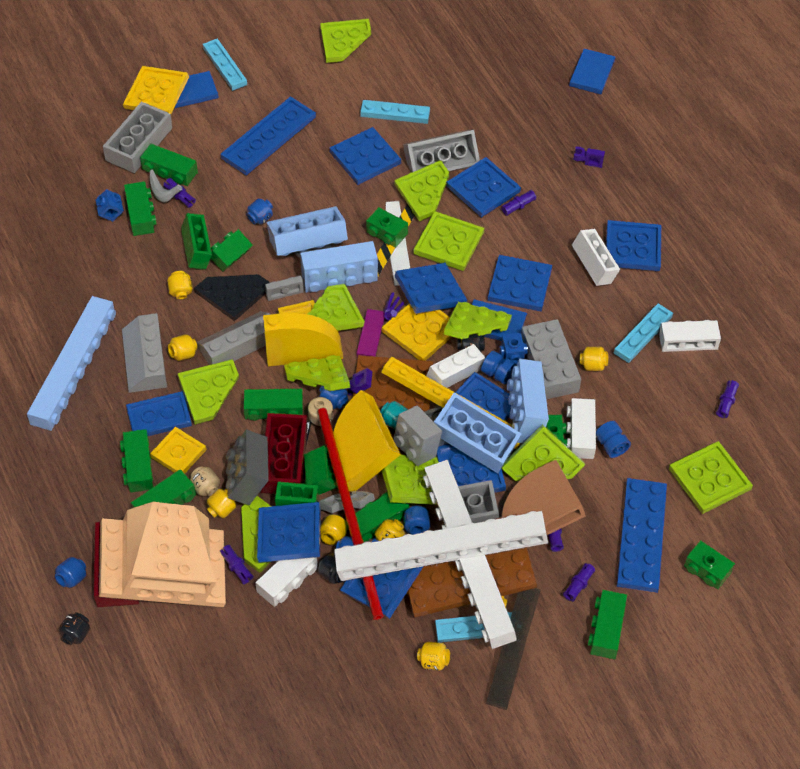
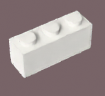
[572,229,620,286]
[659,320,721,352]
[427,344,485,388]
[567,398,596,459]
[256,557,318,607]

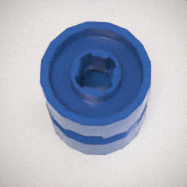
[481,350,517,385]
[596,421,631,458]

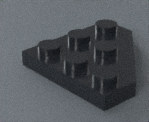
[194,274,270,321]

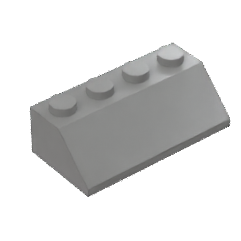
[403,130,480,173]
[197,311,270,365]
[122,313,167,393]

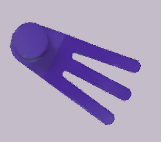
[384,293,404,320]

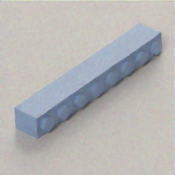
[27,296,116,431]

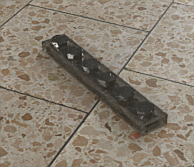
[486,588,541,710]

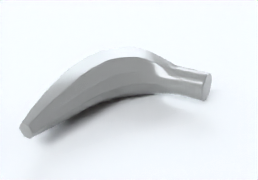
[150,170,182,202]

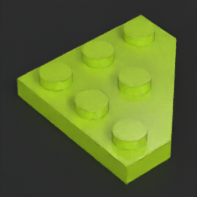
[320,19,371,63]
[394,160,449,221]
[308,284,365,331]
[444,302,512,339]
[284,355,350,391]
[178,359,239,424]
[502,424,585,481]
[241,496,272,573]

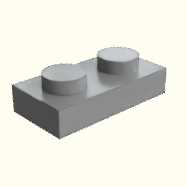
[265,276,304,301]

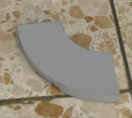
[319,491,375,513]

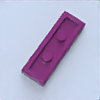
[357,309,385,357]

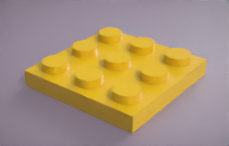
[123,66,189,114]
[382,303,452,361]

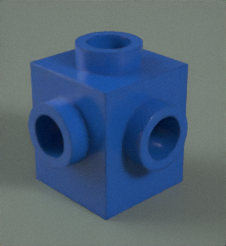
[95,189,124,221]
[499,333,528,364]

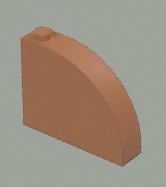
[502,460,586,535]

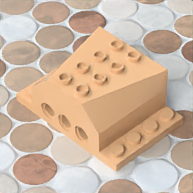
[99,502,226,607]

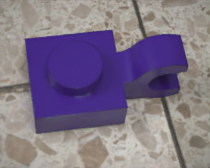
[573,147,605,168]
[346,368,372,396]

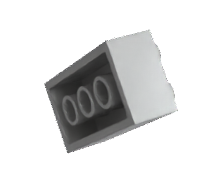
[103,102,173,173]
[521,319,581,399]

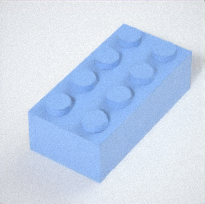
[267,206,348,256]
[300,241,378,293]
[507,359,549,443]
[434,393,522,473]

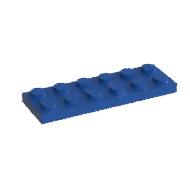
[220,96,316,175]
[617,478,667,593]

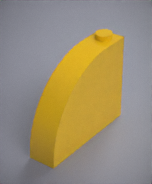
[263,313,343,366]
[333,390,400,492]

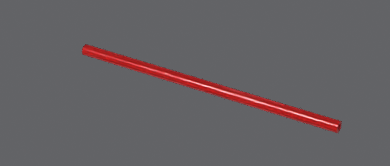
[317,408,384,620]

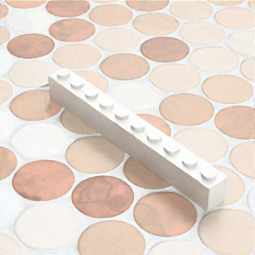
[423,460,516,649]
[335,511,548,581]

